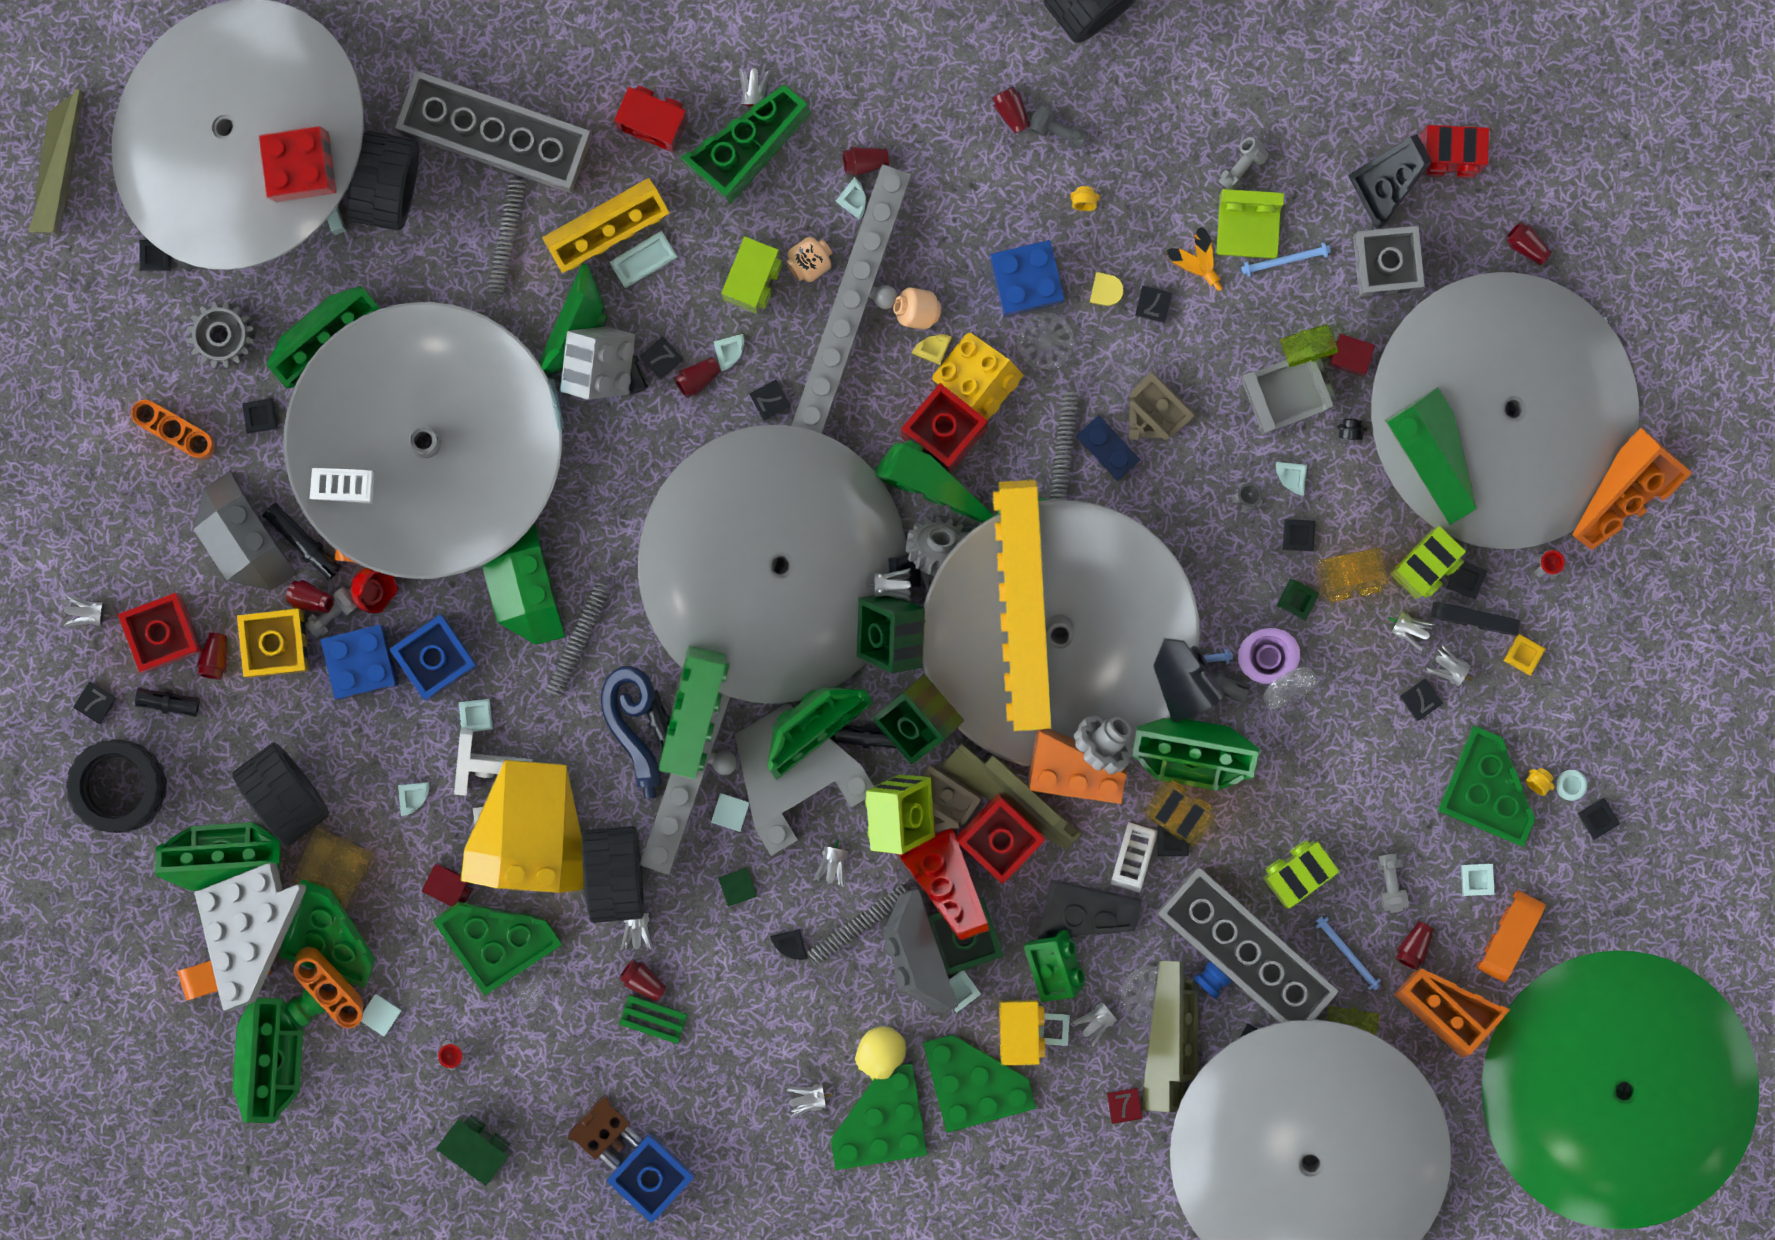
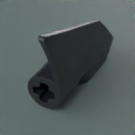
[1153,638,1224,722]

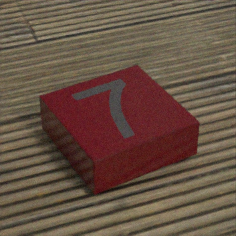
[1107,1088,1143,1124]

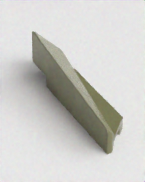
[29,89,84,237]
[941,742,1081,850]
[1141,961,1198,1112]

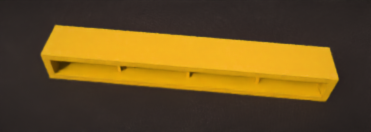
[993,480,1051,731]

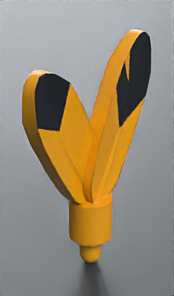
[1167,227,1222,291]

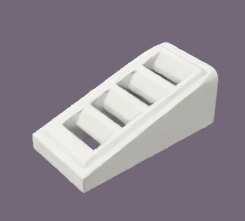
[310,468,375,503]
[1110,822,1158,893]

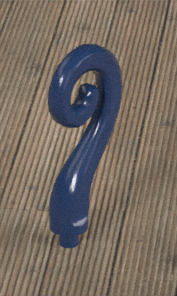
[601,666,661,799]

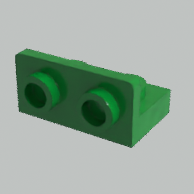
[1023,930,1085,1002]

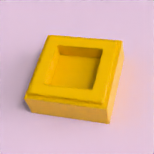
[1503,634,1546,676]

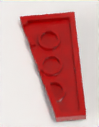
[897,828,990,940]

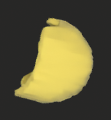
[855,1026,906,1079]

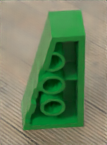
[680,85,812,204]
[659,646,730,779]

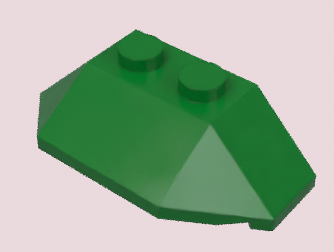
[539,263,608,378]
[266,286,380,388]
[482,522,565,645]
[767,686,873,780]
[1132,717,1260,791]
[155,822,281,891]
[232,997,304,1123]

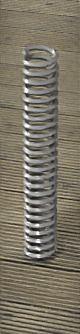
[487,175,527,298]
[1049,392,1079,500]
[545,582,610,696]
[807,882,908,965]

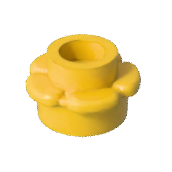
[1070,186,1100,211]
[1525,768,1555,796]

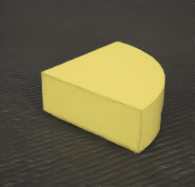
[912,334,952,365]

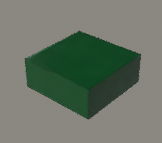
[1276,579,1319,621]
[718,868,757,907]

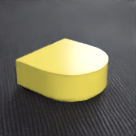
[1090,272,1123,306]

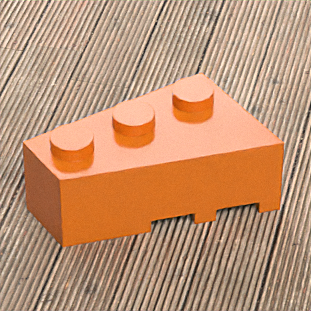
[1028,729,1126,804]
[1393,969,1510,1058]

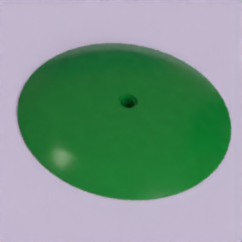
[1482,950,1759,1229]

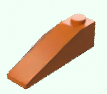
[1572,428,1692,550]

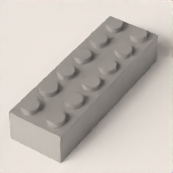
[395,70,593,194]
[1156,867,1339,1023]

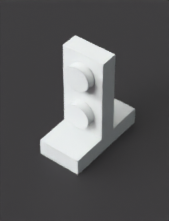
[454,728,533,795]

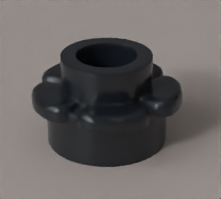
[1337,419,1367,440]

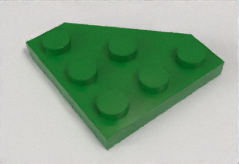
[1437,726,1535,847]
[279,879,376,989]
[433,902,562,996]
[923,1034,1036,1133]
[831,1063,927,1170]

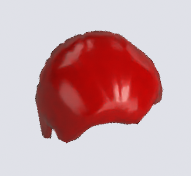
[351,568,399,613]

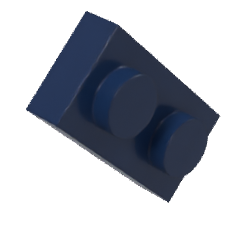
[1076,415,1140,481]

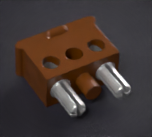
[568,1095,642,1170]

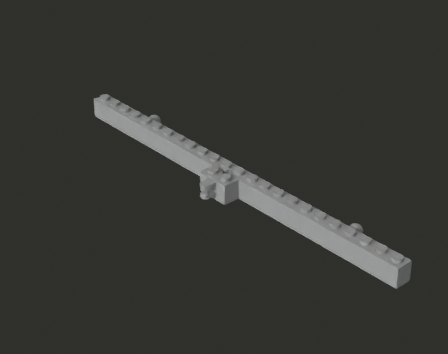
[640,164,911,875]

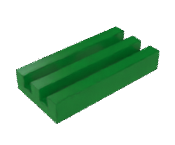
[619,995,688,1044]

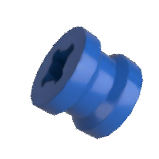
[1193,961,1232,1000]

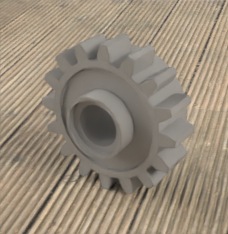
[187,302,255,369]
[905,517,970,576]

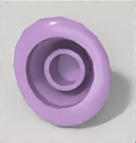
[1238,628,1300,684]

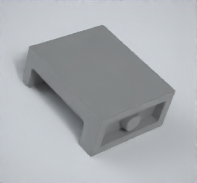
[1240,349,1336,435]

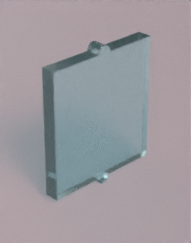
[548,378,566,430]

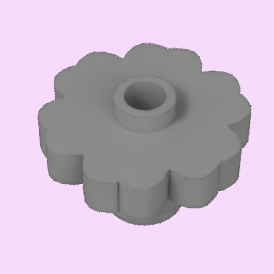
[1074,715,1133,775]

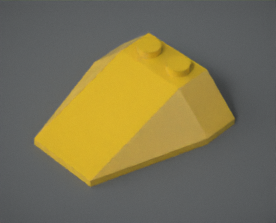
[461,760,584,893]

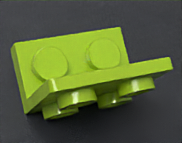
[1216,189,1284,259]

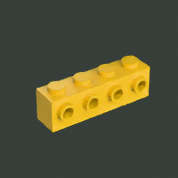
[542,178,670,273]

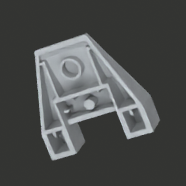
[735,703,874,856]

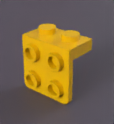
[932,333,1024,420]

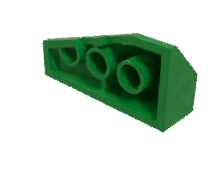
[1385,387,1476,525]
[874,440,994,523]

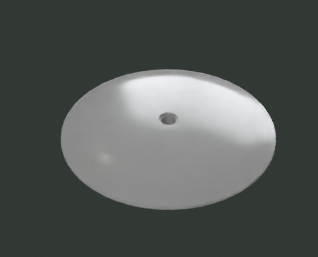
[112,0,364,270]
[1371,272,1639,549]
[284,302,562,579]
[638,425,907,703]
[923,500,1200,767]
[1170,1020,1451,1240]

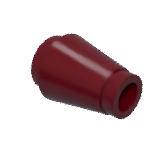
[992,86,1031,134]
[842,146,889,177]
[1505,221,1552,266]
[674,357,721,398]
[286,580,334,613]
[196,632,227,680]
[1395,921,1434,970]
[619,959,667,1001]

